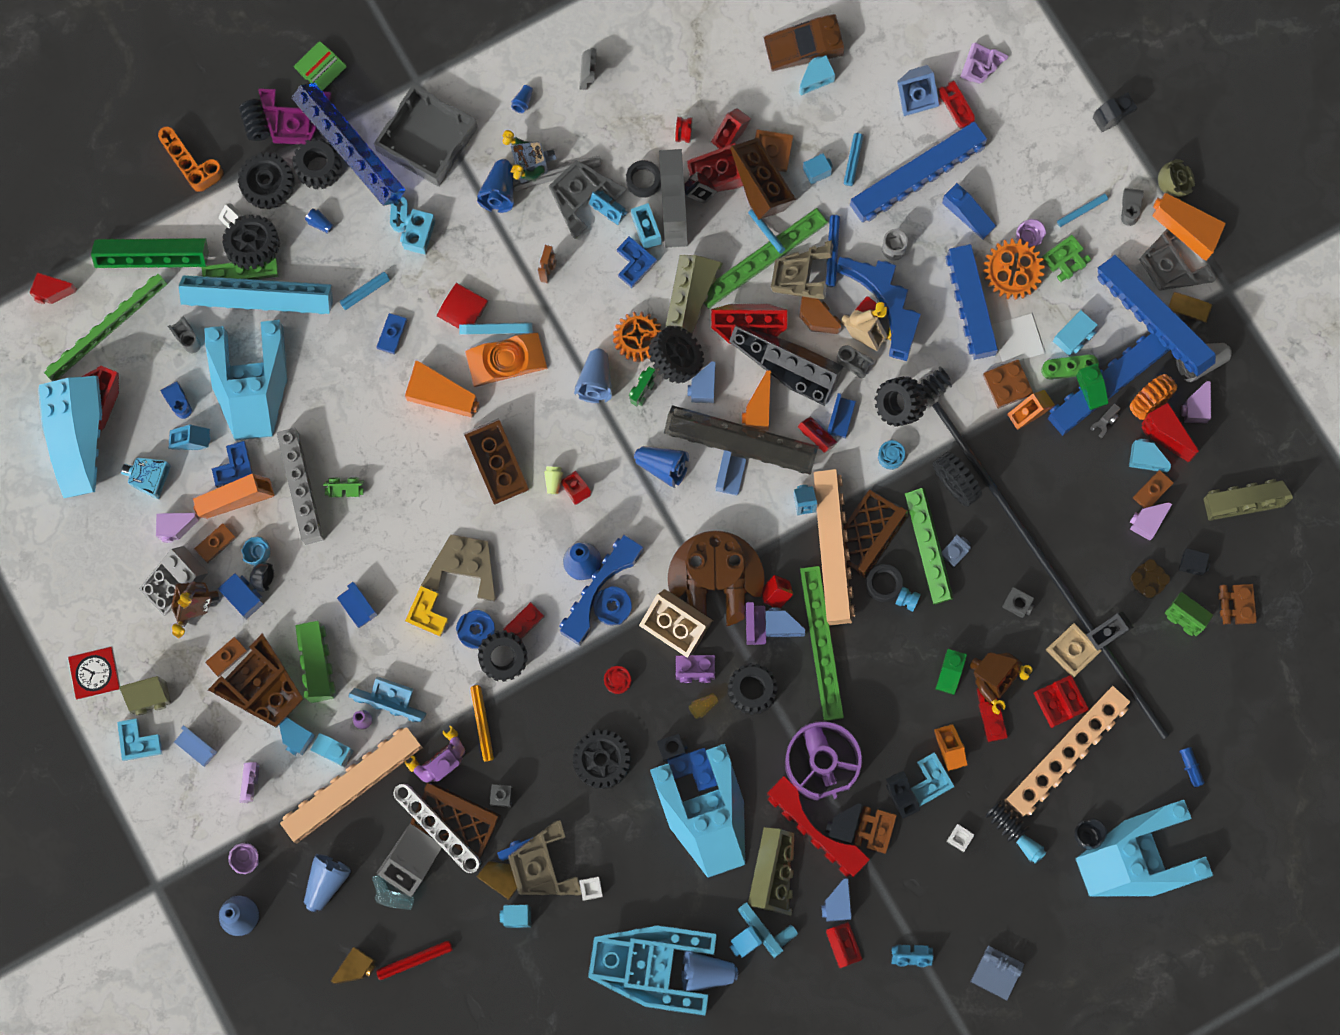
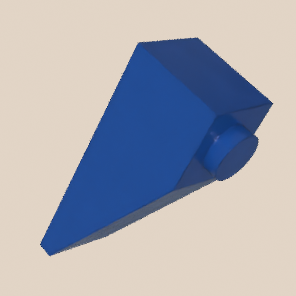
[942,183,996,240]

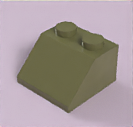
[119,676,171,716]

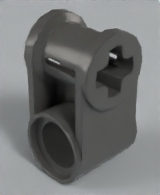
[1121,188,1144,226]
[168,316,201,353]
[837,345,874,378]

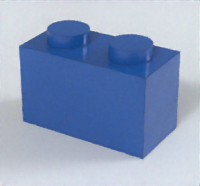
[218,573,263,620]

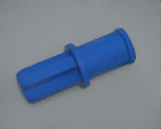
[1179,747,1204,787]

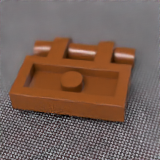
[1218,584,1257,625]
[853,806,896,854]

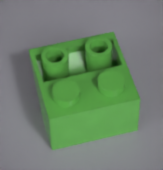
[1165,592,1213,636]

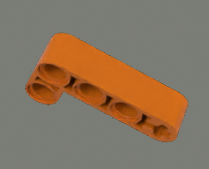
[158,127,223,192]

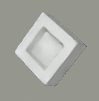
[219,203,243,228]
[947,824,974,852]
[580,877,603,901]

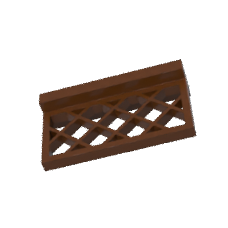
[844,489,909,578]
[410,782,501,859]

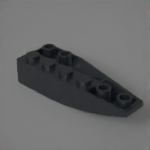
[729,325,844,406]

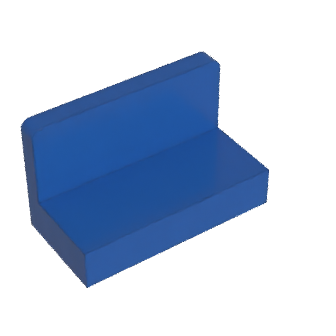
[828,393,856,439]
[337,582,378,628]

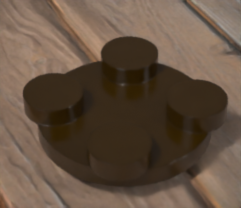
[1130,559,1170,598]

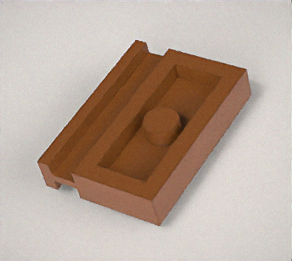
[538,245,557,283]

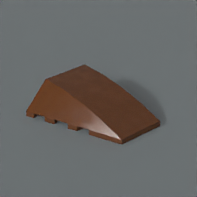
[208,633,304,728]

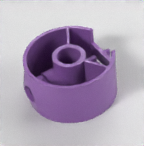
[785,721,862,801]

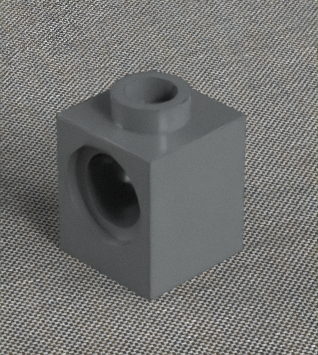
[1002,587,1034,618]
[490,785,513,808]

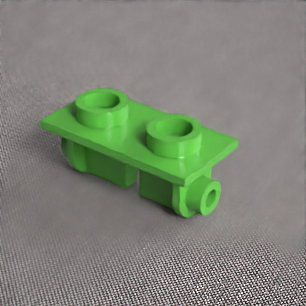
[323,477,364,497]

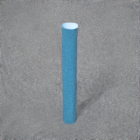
[1057,193,1108,227]
[748,209,785,253]

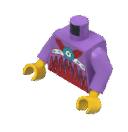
[404,726,465,783]

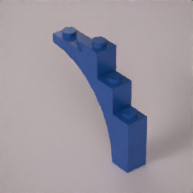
[837,257,921,361]

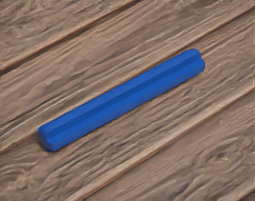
[826,215,840,287]

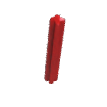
[376,941,452,980]

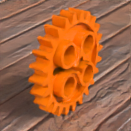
[983,238,1045,300]

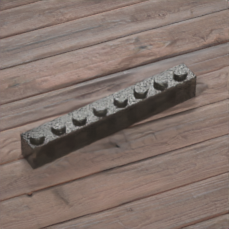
[664,405,819,475]

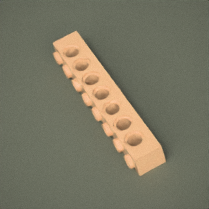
[1005,686,1130,817]

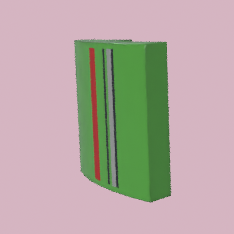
[293,41,347,92]

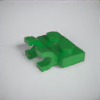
[629,366,656,406]

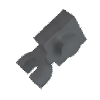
[1090,403,1120,439]

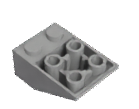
[139,546,208,616]
[376,824,442,897]

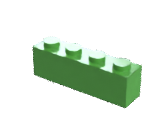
[295,621,336,703]

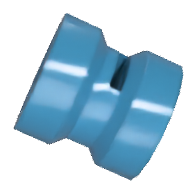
[895,586,921,612]

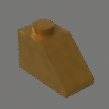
[331,947,376,984]

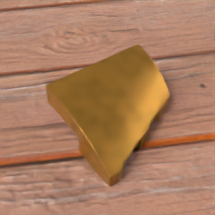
[477,861,517,900]

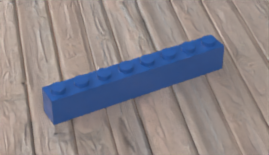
[850,121,987,223]
[1097,255,1216,377]
[1048,334,1170,436]

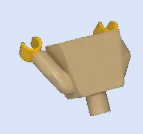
[841,302,891,351]

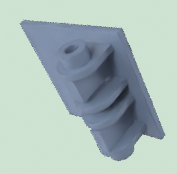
[971,946,1024,1000]

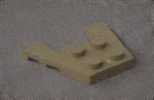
[771,241,833,299]
[421,535,495,602]
[508,820,582,895]

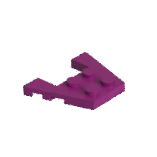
[259,89,331,144]

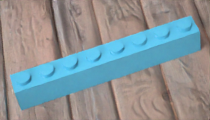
[179,275,333,314]

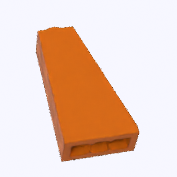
[1152,193,1226,261]
[405,361,479,418]
[193,474,275,519]

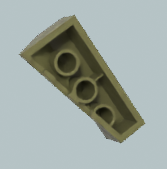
[666,255,723,334]
[1204,479,1293,521]
[748,827,794,916]

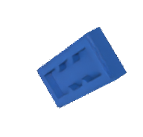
[376,313,407,354]
[498,837,533,861]

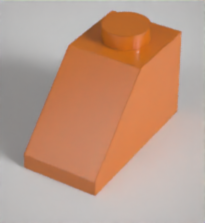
[1007,390,1055,430]
[934,724,967,771]

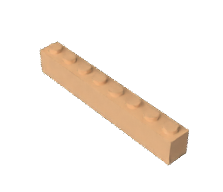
[813,469,855,625]
[280,727,423,843]

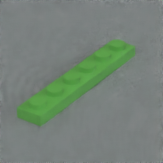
[905,488,954,604]

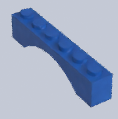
[559,535,644,646]

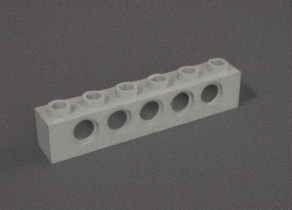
[276,428,324,545]

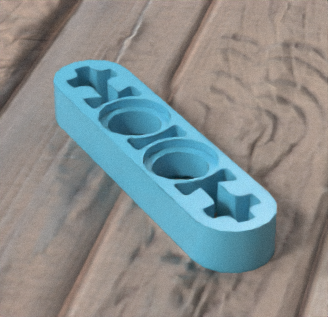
[459,323,533,334]

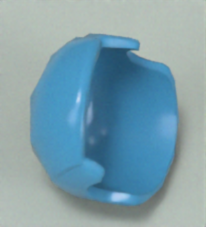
[241,537,270,566]

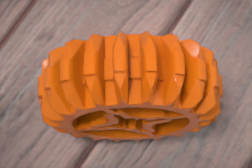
[613,311,662,362]
[1130,374,1177,420]

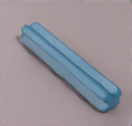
[844,133,863,186]
[340,272,390,310]

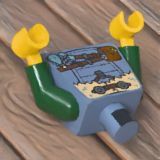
[502,130,557,184]

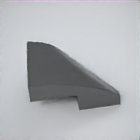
[579,48,597,90]

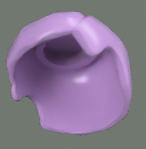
[1016,219,1046,248]
[229,843,259,874]

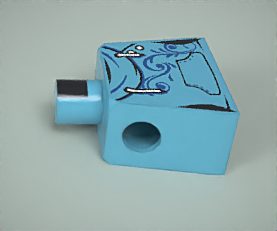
[121,458,171,500]

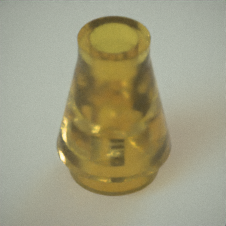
[689,693,719,719]

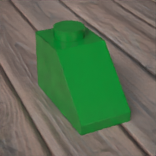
[1076,363,1108,410]
[936,649,967,695]

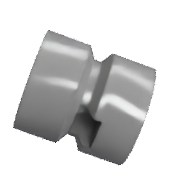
[882,229,908,261]

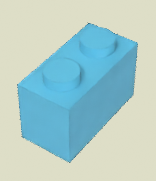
[631,203,661,250]
[1053,310,1097,357]

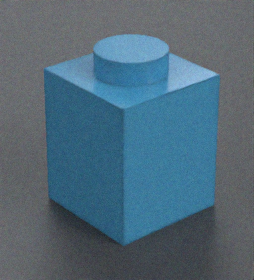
[803,153,833,185]

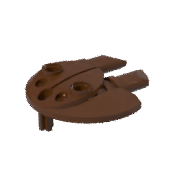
[668,531,764,626]

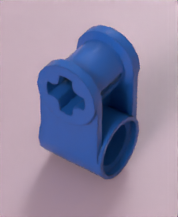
[160,381,192,419]

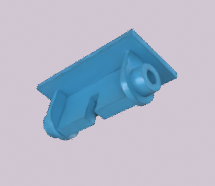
[589,190,627,225]
[892,945,933,967]

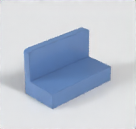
[716,450,746,496]
[174,725,217,767]

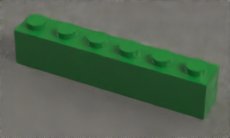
[91,238,209,268]

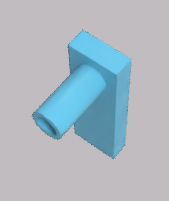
[738,902,798,958]

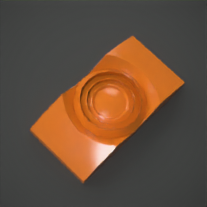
[465,333,547,387]

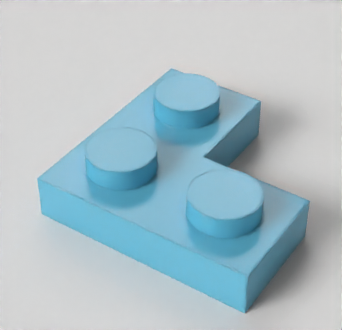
[117,719,162,761]
[911,752,954,806]

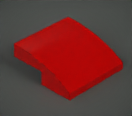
[436,283,489,329]
[1033,675,1089,728]

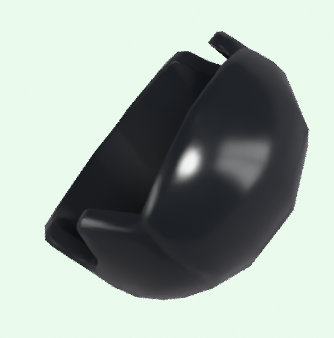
[250,562,274,592]
[1074,818,1107,850]

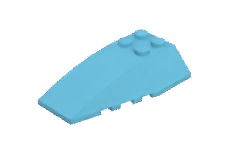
[38,376,102,498]

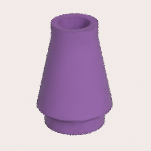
[353,710,372,729]

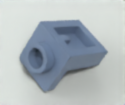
[942,535,971,568]

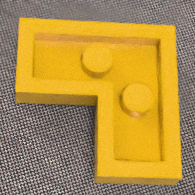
[405,586,449,637]

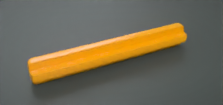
[470,685,494,762]

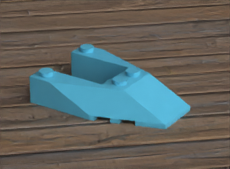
[204,320,287,441]
[650,744,745,878]
[1075,800,1213,896]
[588,926,716,1016]

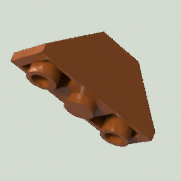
[800,296,842,334]

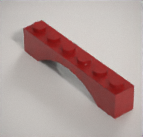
[767,776,870,878]

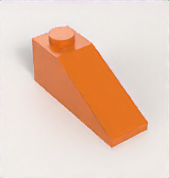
[742,371,771,431]

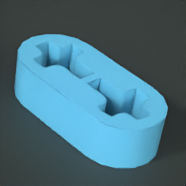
[390,196,409,232]

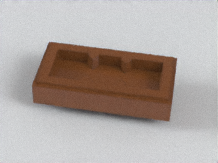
[1133,470,1173,508]
[194,523,236,563]
[205,637,248,677]

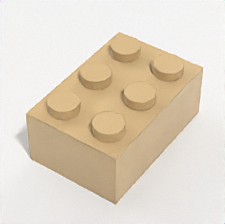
[639,589,713,658]

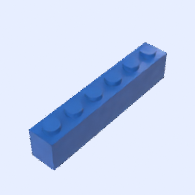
[945,244,998,360]

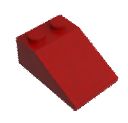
[687,143,743,192]
[1142,403,1199,462]

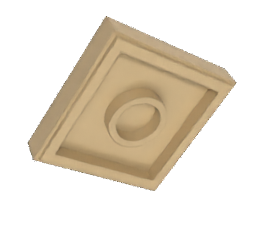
[1046,623,1102,678]

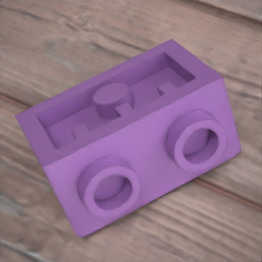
[746,602,766,645]
[676,655,715,683]

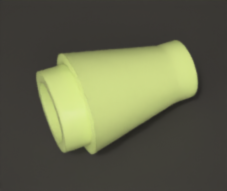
[544,467,563,494]

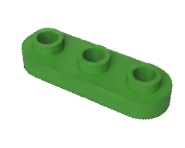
[1041,355,1099,380]

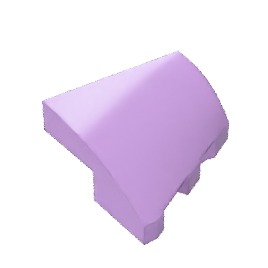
[960,43,1008,83]
[239,762,259,803]

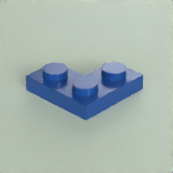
[616,236,657,288]
[211,441,253,488]
[667,748,717,792]

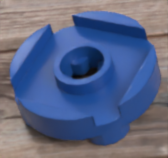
[593,586,632,626]
[456,610,496,649]

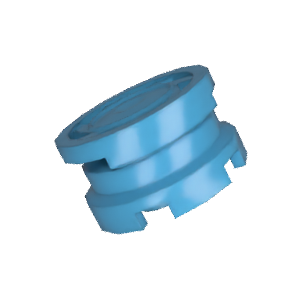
[878,440,905,470]

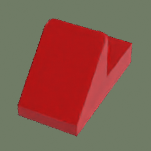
[561,471,591,505]

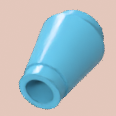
[1016,834,1046,864]

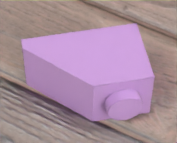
[1181,381,1211,423]
[1130,502,1172,540]
[156,513,199,543]

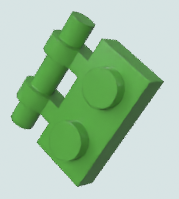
[1042,235,1091,282]

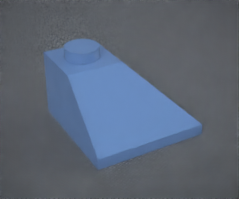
[897,65,939,116]

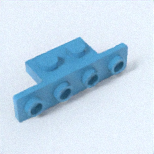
[348,677,427,722]

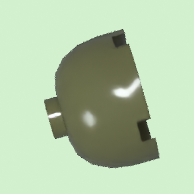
[1158,159,1195,198]

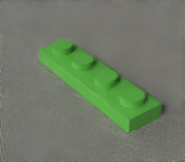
[202,257,279,280]

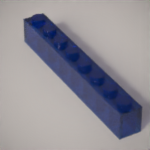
[291,83,406,206]

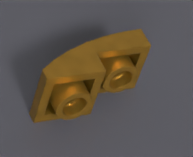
[1168,292,1213,323]

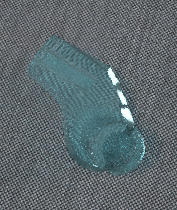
[372,875,414,910]

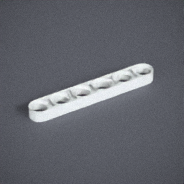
[393,784,481,873]

